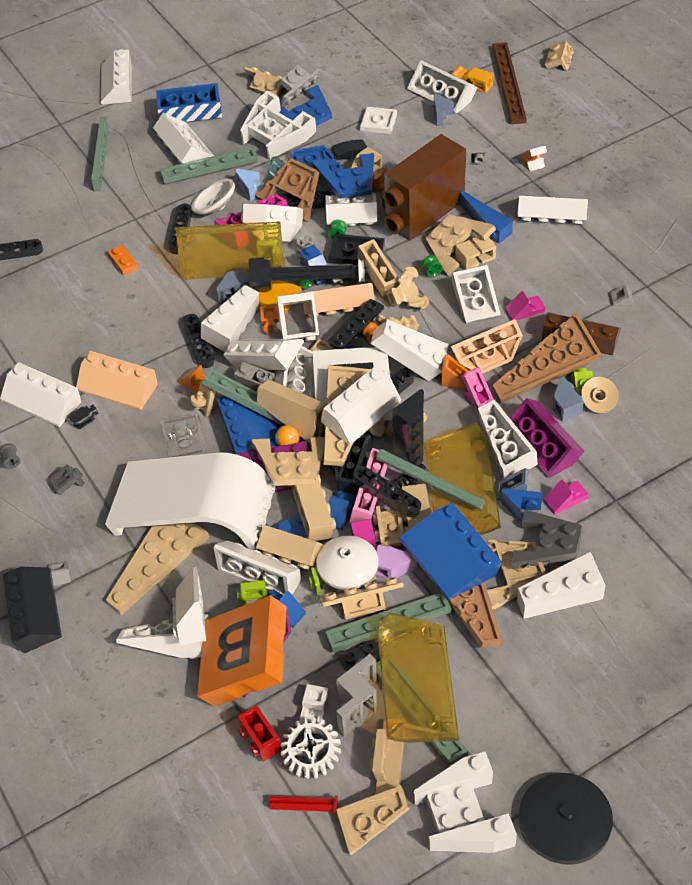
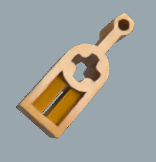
[451,66,493,93]

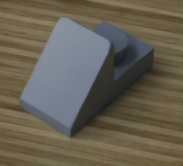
[433,93,454,126]

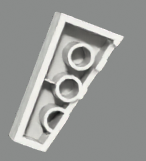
[201,285,259,352]
[371,319,449,381]
[478,400,538,479]
[517,552,606,619]

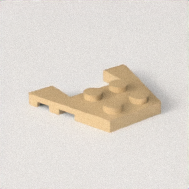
[426,214,496,276]
[252,437,324,486]
[486,540,546,610]

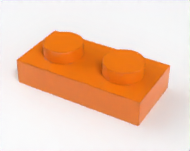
[108,244,139,276]

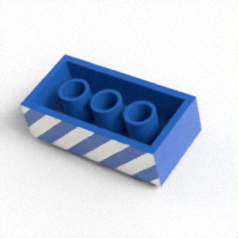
[156,83,222,122]

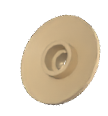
[581,377,619,414]

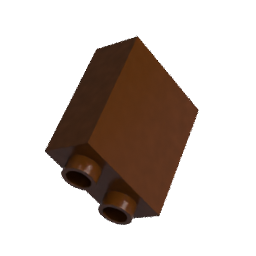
[383,134,466,241]

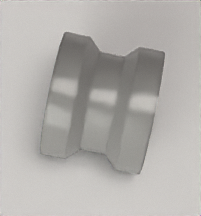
[297,235,314,253]

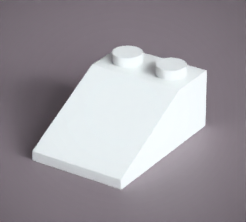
[451,265,501,323]

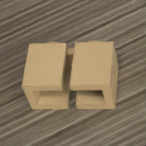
[455,236,496,270]

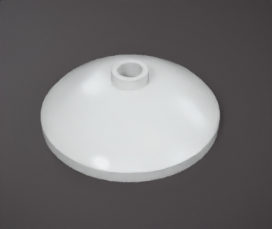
[191,179,235,214]
[316,536,378,590]

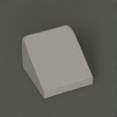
[610,285,634,306]
[48,561,71,586]

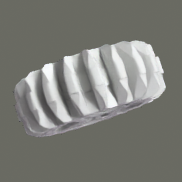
[280,717,341,779]

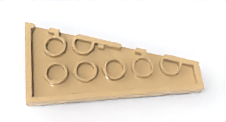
[323,365,385,466]
[106,522,209,615]

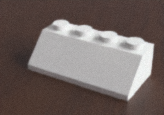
[101,49,132,105]
[407,60,477,113]
[153,113,214,164]
[518,196,588,224]
[224,339,304,370]
[273,346,315,399]
[0,362,81,427]
[321,366,401,446]
[213,541,301,595]
[172,567,206,645]

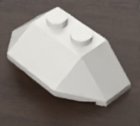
[241,204,303,242]

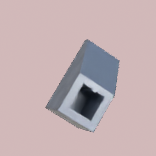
[216,267,250,303]
[553,376,584,422]

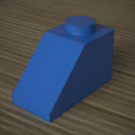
[299,244,328,286]

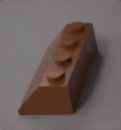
[542,312,621,356]

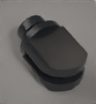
[69,404,99,429]

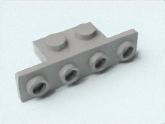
[279,65,321,108]

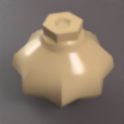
[368,418,386,437]

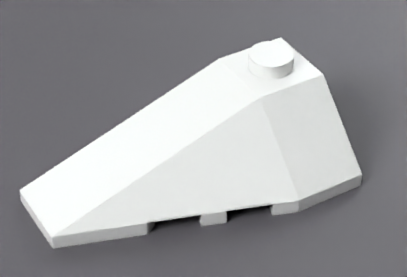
[116,614,209,659]

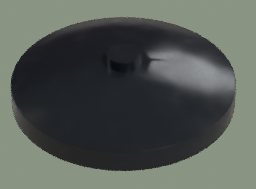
[519,773,613,865]

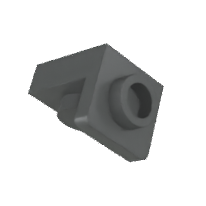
[50,464,85,494]

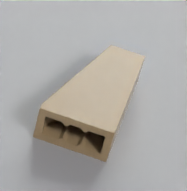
[257,380,326,443]

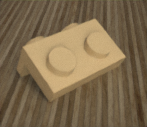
[545,41,573,71]
[373,506,404,548]

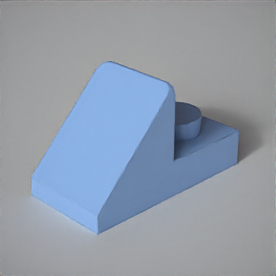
[235,169,261,201]

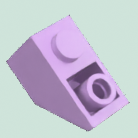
[376,545,418,579]

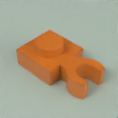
[260,304,280,335]

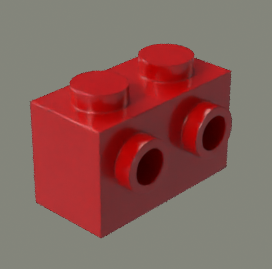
[238,705,282,762]

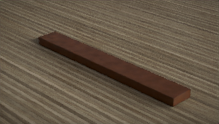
[492,42,527,124]

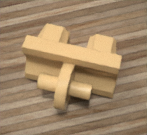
[190,380,220,417]

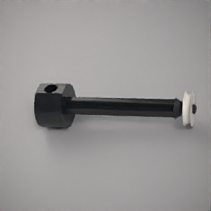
[249,257,367,291]

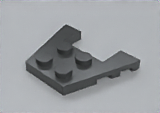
[511,510,583,569]

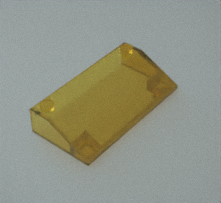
[176,221,285,280]
[424,422,501,535]
[377,612,459,743]

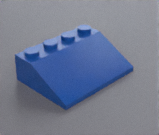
[217,396,283,454]
[399,502,502,600]

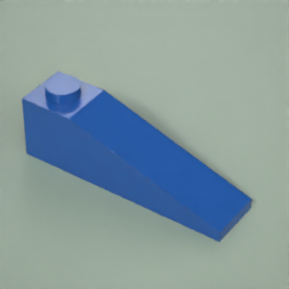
[460,190,513,243]

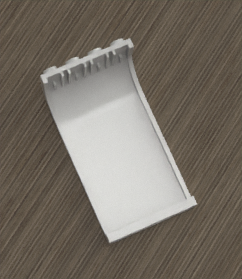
[105,453,275,550]

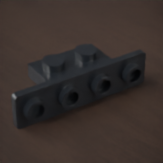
[327,299,384,349]

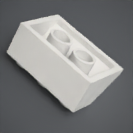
[326,193,377,226]

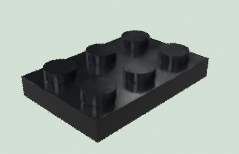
[328,234,385,265]

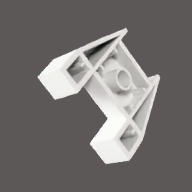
[240,91,317,160]
[414,752,517,853]

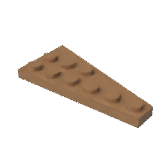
[493,312,602,403]
[448,583,503,648]

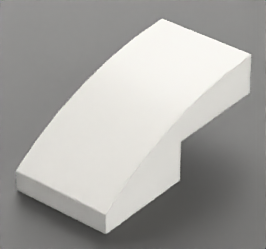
[299,684,328,734]

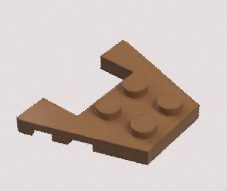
[255,158,319,222]

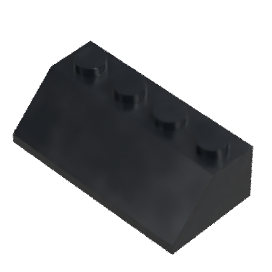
[392,389,424,466]
[3,566,62,653]

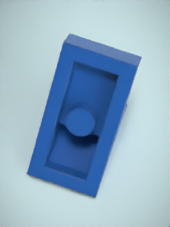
[502,488,543,520]
[329,490,357,531]
[266,589,306,628]

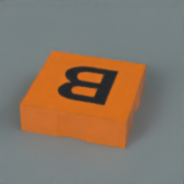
[197,595,287,707]

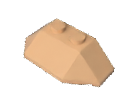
[451,319,523,374]

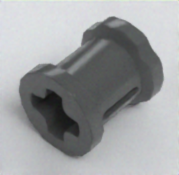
[0,443,21,469]

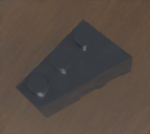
[335,434,372,496]

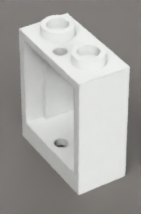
[277,292,319,341]

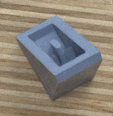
[495,468,529,500]

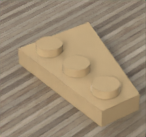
[336,785,410,856]

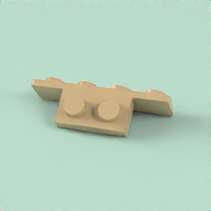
[244,66,283,97]
[319,577,404,619]
[370,720,406,795]

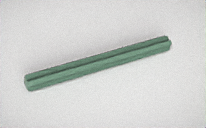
[376,449,485,510]

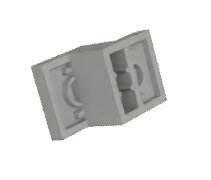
[336,654,378,738]

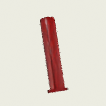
[269,795,338,814]

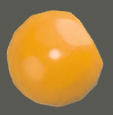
[275,425,299,446]

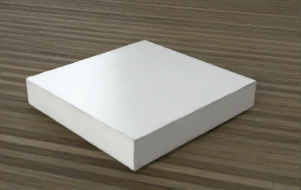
[360,107,397,134]

